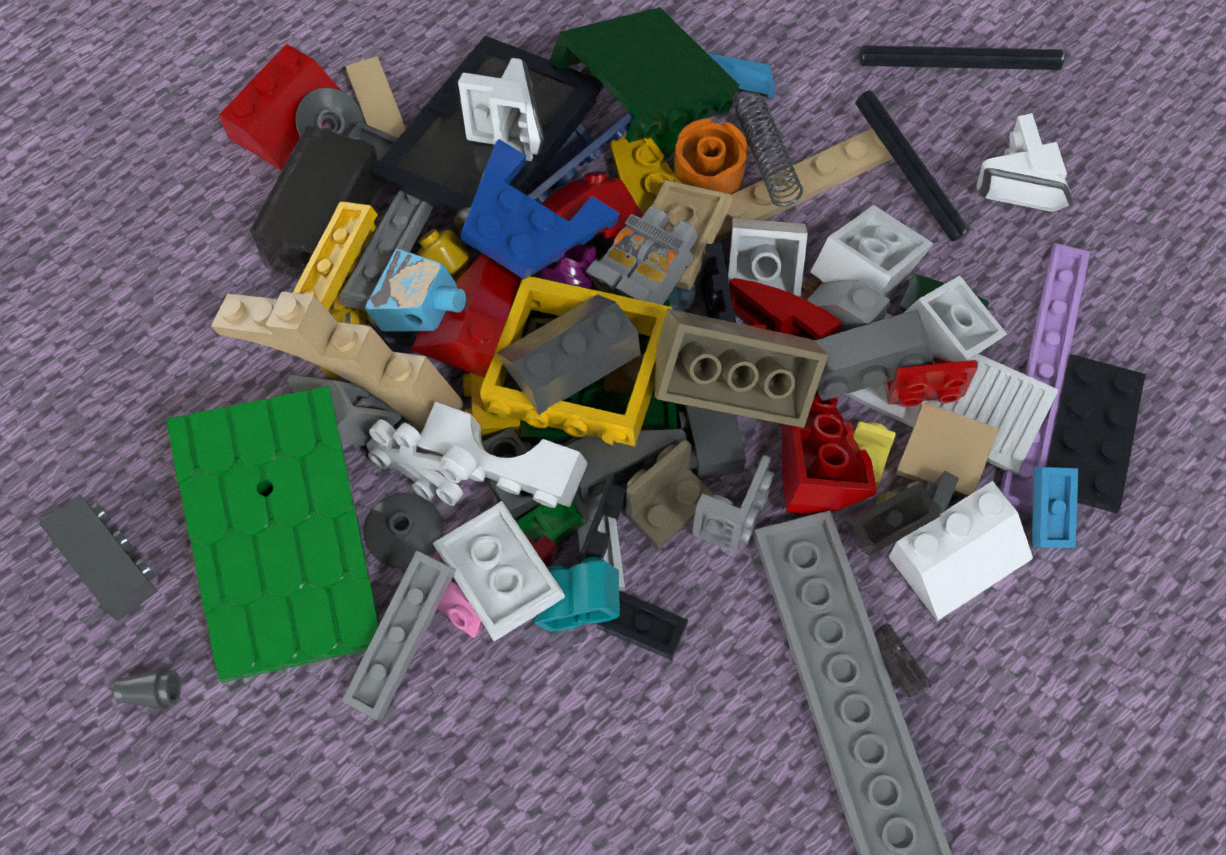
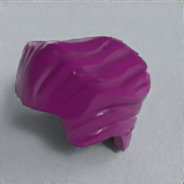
[538,244,596,289]

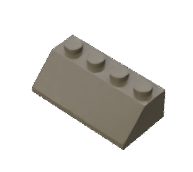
[655,309,828,428]

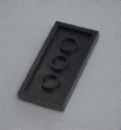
[1046,354,1146,514]

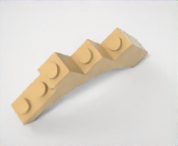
[211,292,466,432]

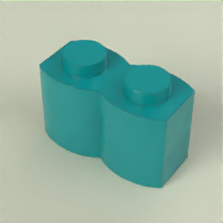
[534,557,620,632]

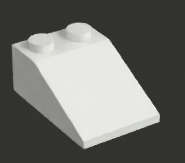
[810,205,933,298]

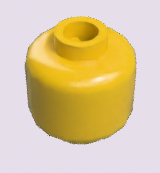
[416,229,471,282]

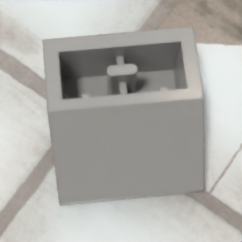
[287,375,401,446]

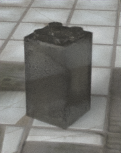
[250,125,384,279]

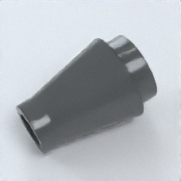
[113,667,181,709]

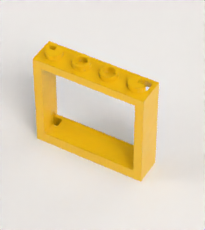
[480,276,673,447]

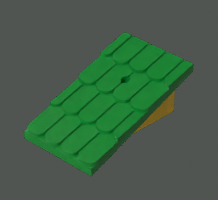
[166,386,380,683]

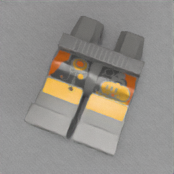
[586,205,698,305]

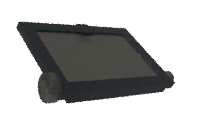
[370,36,603,233]

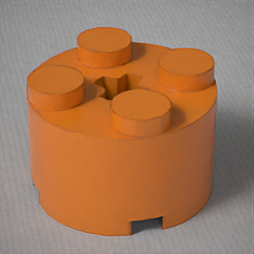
[674,119,747,195]

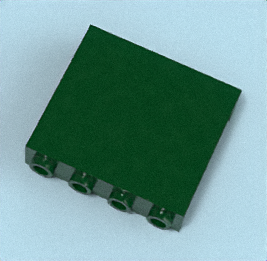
[550,7,740,143]

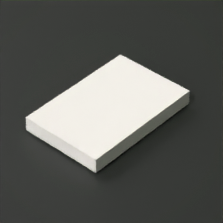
[433,501,565,641]

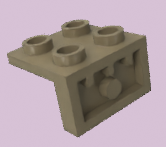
[626,439,715,549]

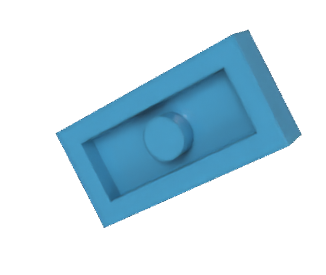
[1032,467,1078,548]

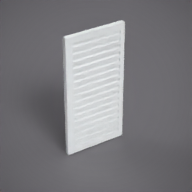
[845,313,1059,475]

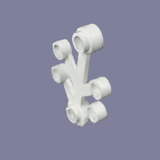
[366,419,477,506]

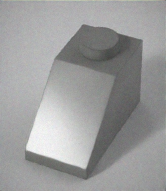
[807,280,890,333]

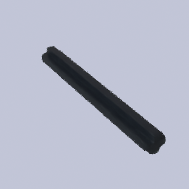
[855,90,969,242]

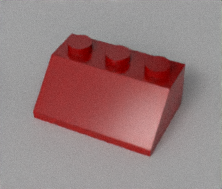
[219,43,342,171]

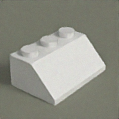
[889,481,1033,621]

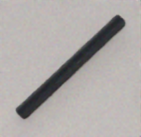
[859,45,1064,70]

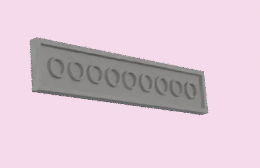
[753,510,952,855]

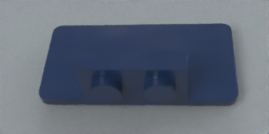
[525,111,634,204]

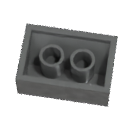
[497,294,640,415]

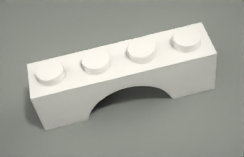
[417,402,588,508]

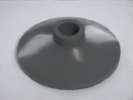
[296,88,365,158]
[364,493,443,568]

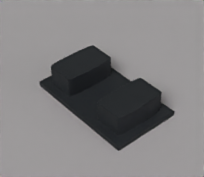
[579,473,627,564]

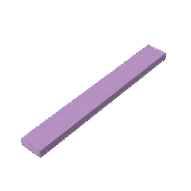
[999,243,1090,514]

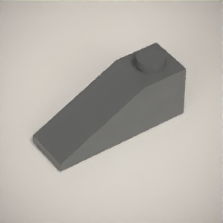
[564,429,686,503]

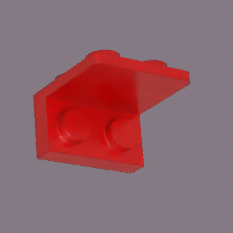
[885,358,978,407]

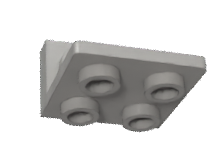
[692,455,775,553]

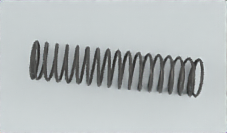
[735,94,803,207]

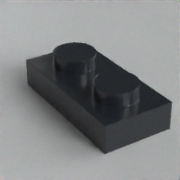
[597,591,688,661]

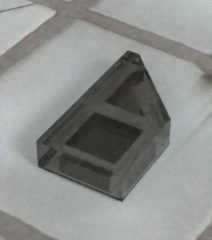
[875,623,932,697]

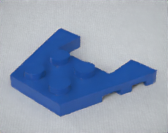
[461,139,620,279]

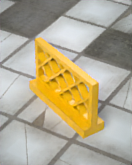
[292,201,378,379]

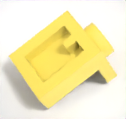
[853,421,896,487]

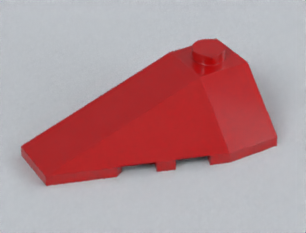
[541,171,643,238]
[412,253,521,378]
[781,391,877,515]

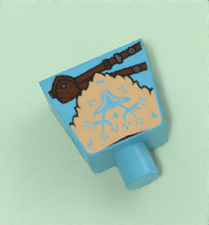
[364,249,466,331]

